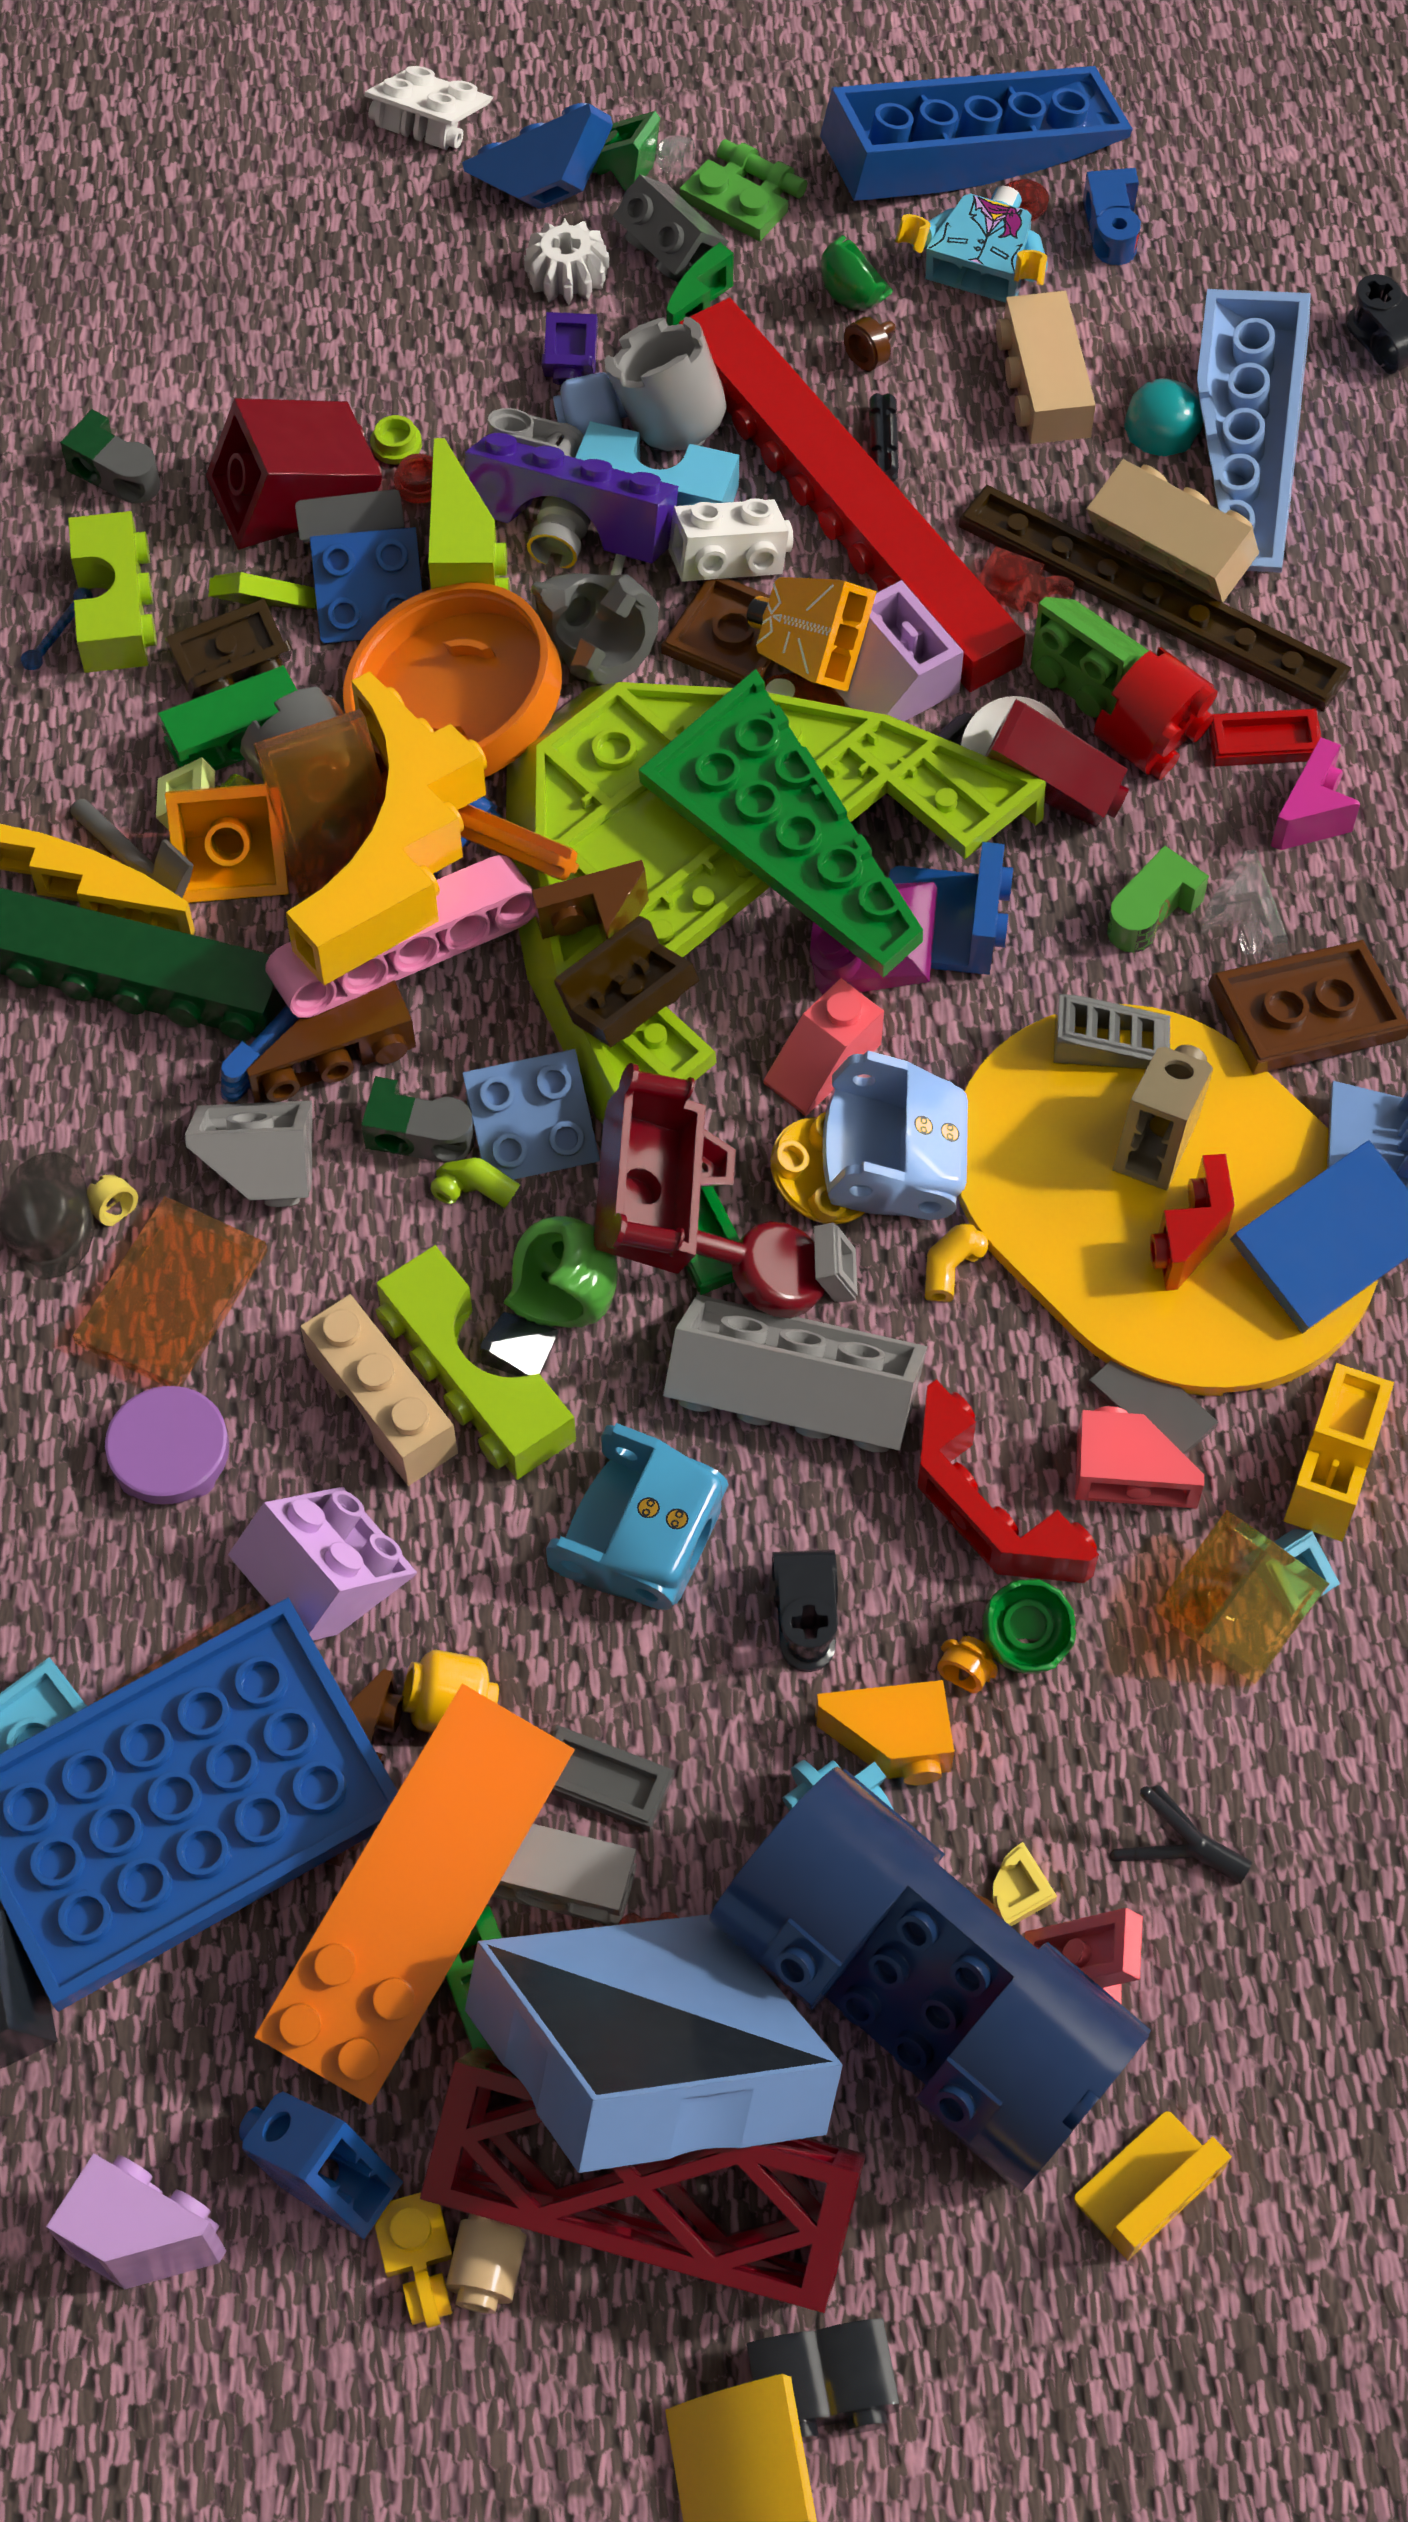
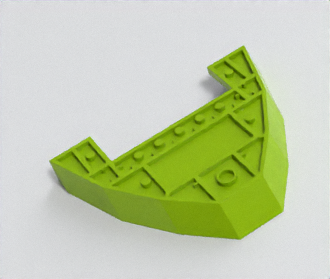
[506,682,1046,1124]

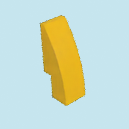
[1283,1363,1394,1542]

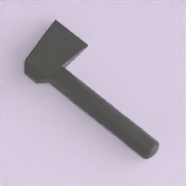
[70,799,194,898]

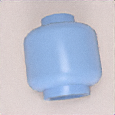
[553,372,628,438]

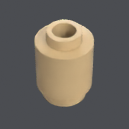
[446,2213,527,2314]

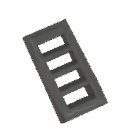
[1053,994,1170,1069]

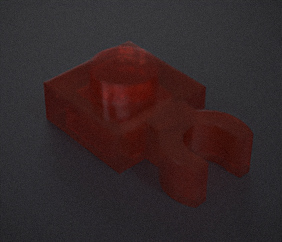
[978,546,1074,612]

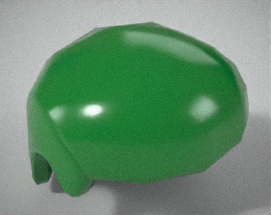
[821,235,893,311]
[982,1579,1076,1675]

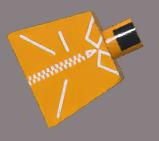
[747,577,877,692]

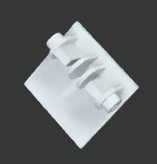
[364,66,493,150]

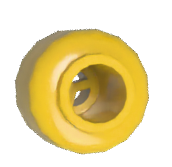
[402,1650,499,1733]

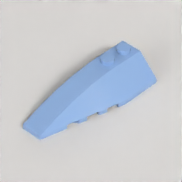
[1197,289,1311,573]

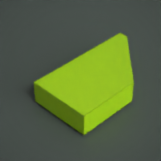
[208,572,317,609]

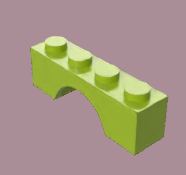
[375,1245,576,1480]

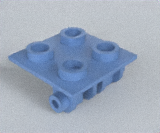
[462,1049,600,1180]
[1327,1081,1408,1188]

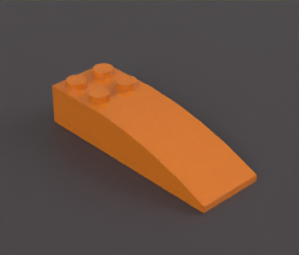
[254,1683,575,2105]

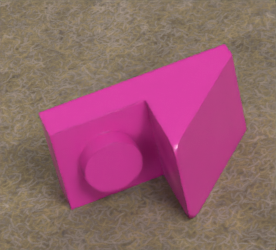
[1271,737,1360,850]

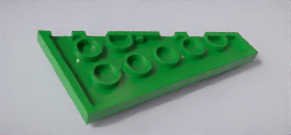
[638,669,923,978]

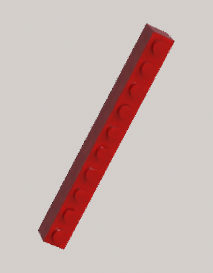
[679,297,1026,692]

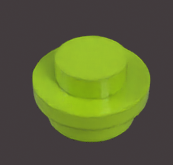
[370,415,422,465]

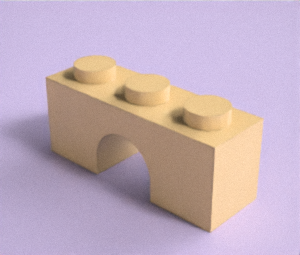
[300,1294,458,1486]

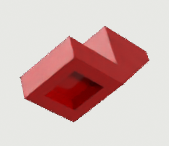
[1150,1154,1235,1291]

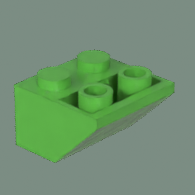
[1030,597,1149,717]

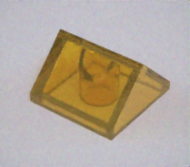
[1154,1510,1330,1684]

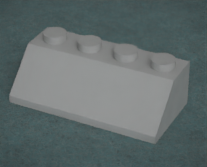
[663,1294,928,1452]

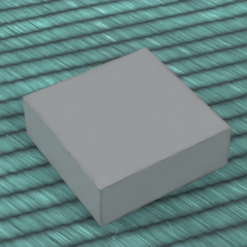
[814,1222,858,1302]

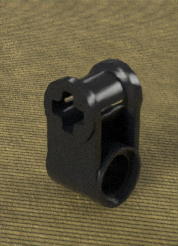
[1346,274,1408,374]
[772,1549,838,1672]

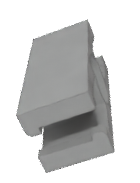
[492,1824,637,1926]

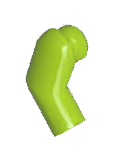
[430,1157,521,1209]

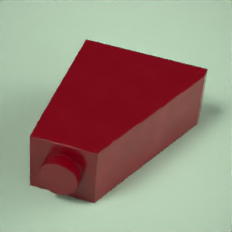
[985,699,1129,827]

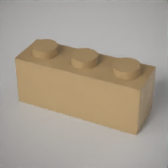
[996,291,1096,444]
[1086,459,1259,603]

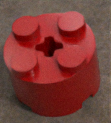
[1094,647,1218,780]

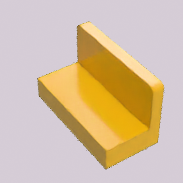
[1074,2111,1232,2261]

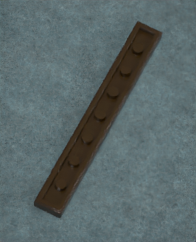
[959,484,1352,712]

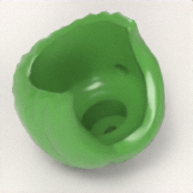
[504,1216,618,1328]

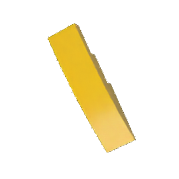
[0,824,195,935]

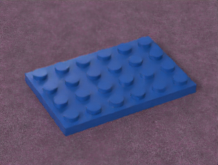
[0,1597,398,2012]

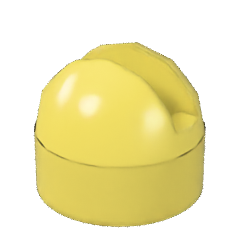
[85,1175,138,1226]

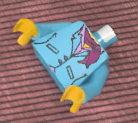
[895,186,1048,303]

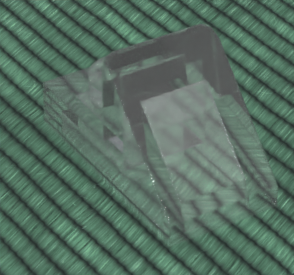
[1200,849,1289,964]

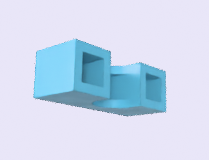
[575,421,739,506]

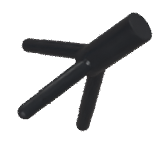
[1110,1785,1252,1884]

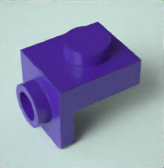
[541,312,598,385]

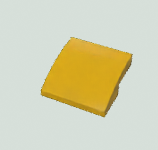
[665,2374,817,2522]

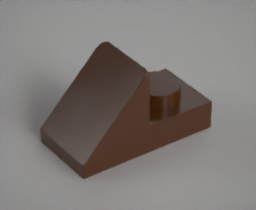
[531,860,649,942]

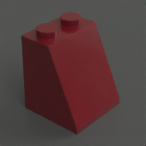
[205,398,382,550]

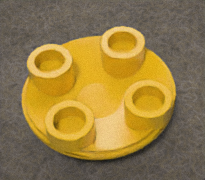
[770,1112,865,1224]

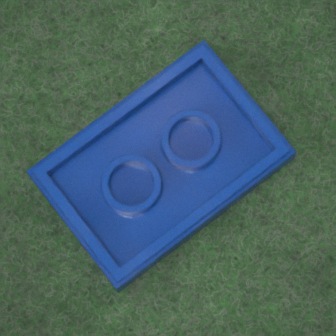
[1230,1140,1408,1334]

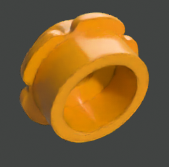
[937,1636,998,1693]

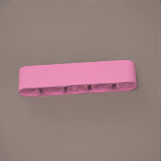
[265,855,536,1018]

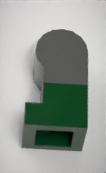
[60,409,160,503]
[361,1076,475,1162]

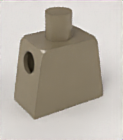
[1113,1045,1213,1191]

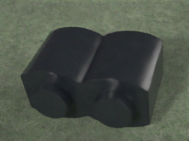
[747,2318,900,2443]

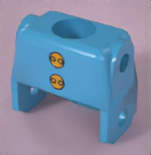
[546,1423,729,1610]

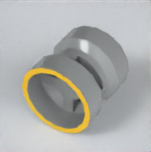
[527,496,591,569]

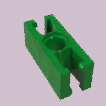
[158,665,297,771]

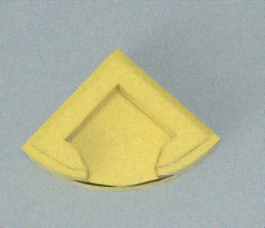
[991,1842,1057,1926]

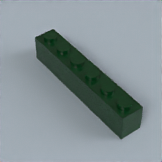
[0,888,285,1041]

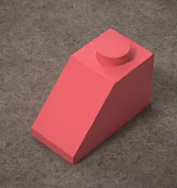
[763,978,884,1116]
[1075,1406,1204,1509]

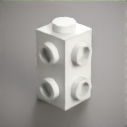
[668,498,793,582]

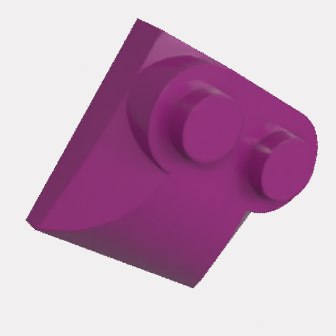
[810,882,937,995]

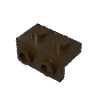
[165,598,293,700]
[554,916,700,1048]

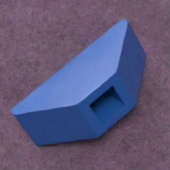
[462,103,613,209]

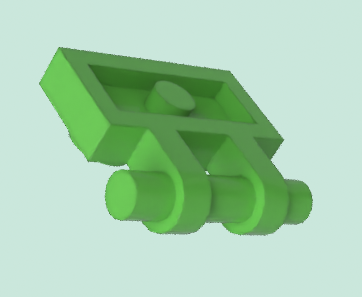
[680,139,808,241]

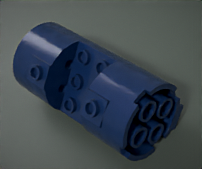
[709,1767,1151,2192]

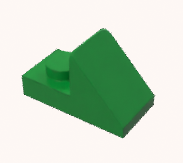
[591,111,661,192]

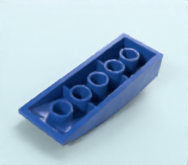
[820,66,1133,201]

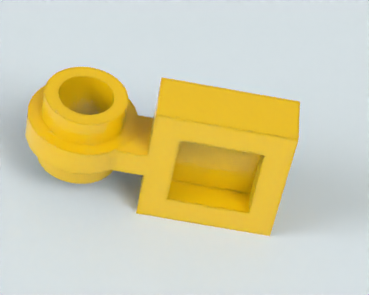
[374,2192,453,2328]

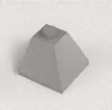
[185,1100,313,1207]

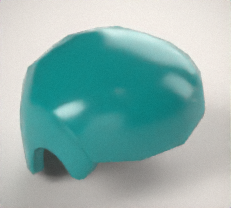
[1124,379,1203,457]

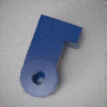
[1083,168,1141,265]

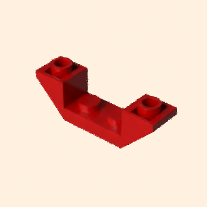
[917,1379,1099,1583]

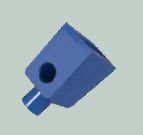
[239,2092,403,2239]

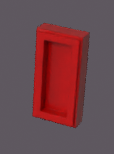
[1208,708,1321,766]

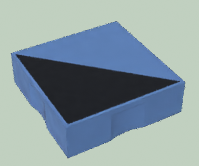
[465,1914,843,2173]

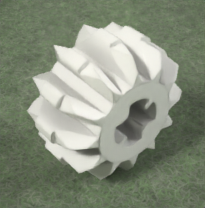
[524,218,609,305]

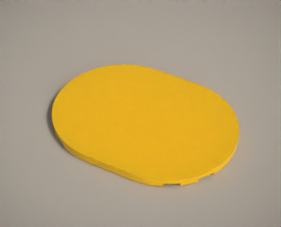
[958,1004,1378,1396]

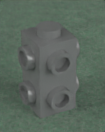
[613,174,729,282]

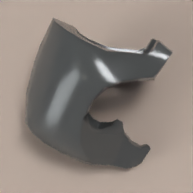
[530,573,659,685]

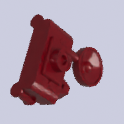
[594,1063,825,1319]

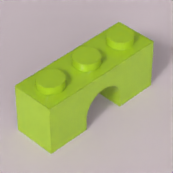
[68,511,157,673]

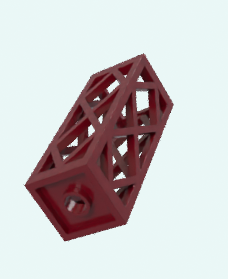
[420,2047,866,2313]

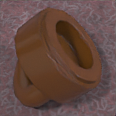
[844,317,896,371]

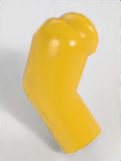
[925,1224,989,1302]

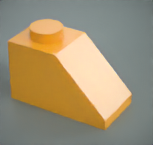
[815,1680,954,1785]

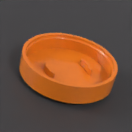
[343,582,562,777]

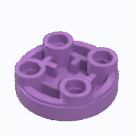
[105,1386,229,1504]

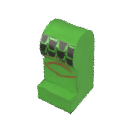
[1107,845,1209,952]

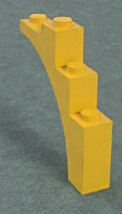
[286,671,487,985]

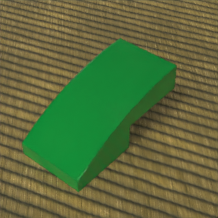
[666,242,734,326]

